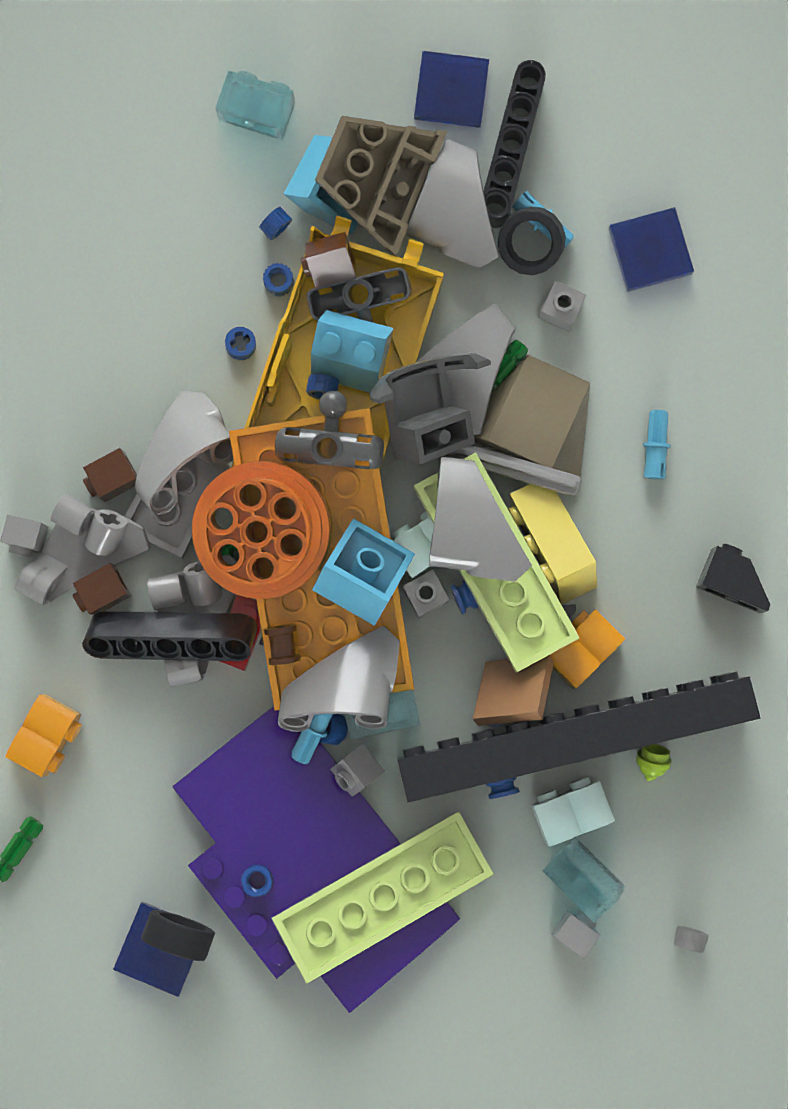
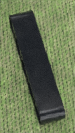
[483,60,546,228]
[82,611,257,661]

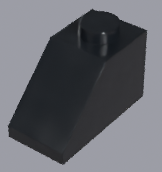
[696,544,770,613]

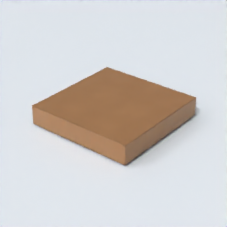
[473,655,554,726]

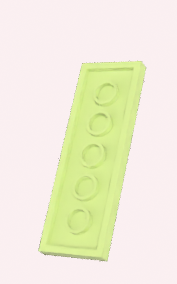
[413,452,580,673]
[271,812,494,984]

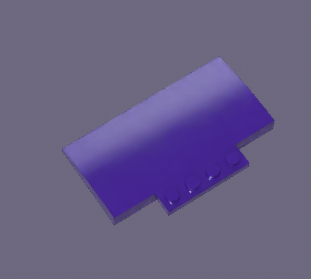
[172,706,460,1013]

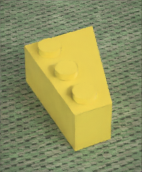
[508,484,597,605]

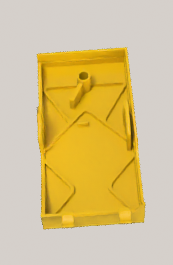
[231,216,444,470]

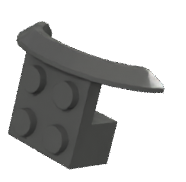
[369,353,491,465]

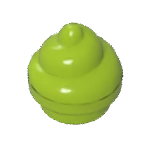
[636,744,672,781]

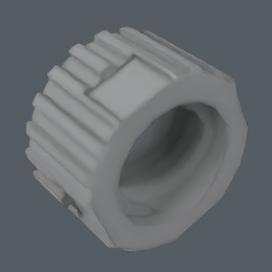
[674,926,709,953]

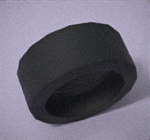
[498,206,566,276]
[141,910,215,961]

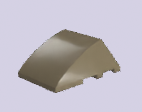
[314,116,448,256]
[474,355,590,478]

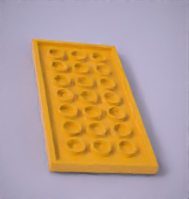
[229,408,415,711]

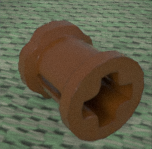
[264,624,301,665]

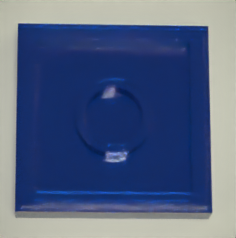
[414,51,489,128]
[608,207,694,292]
[113,901,194,997]

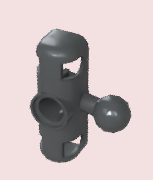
[307,267,412,323]
[275,391,384,470]

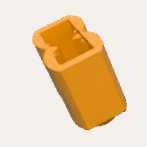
[550,609,625,689]
[5,694,82,777]

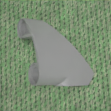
[407,139,499,269]
[418,304,516,435]
[135,391,234,515]
[429,457,532,581]
[15,494,151,605]
[147,554,238,687]
[278,626,400,732]

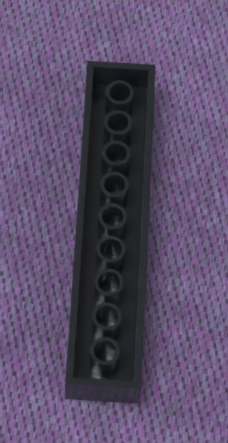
[397,671,761,803]

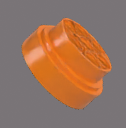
[192,461,332,599]

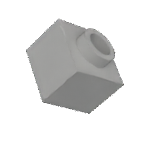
[538,281,586,332]
[0,514,48,557]
[402,570,450,618]
[330,743,384,797]
[551,910,601,959]

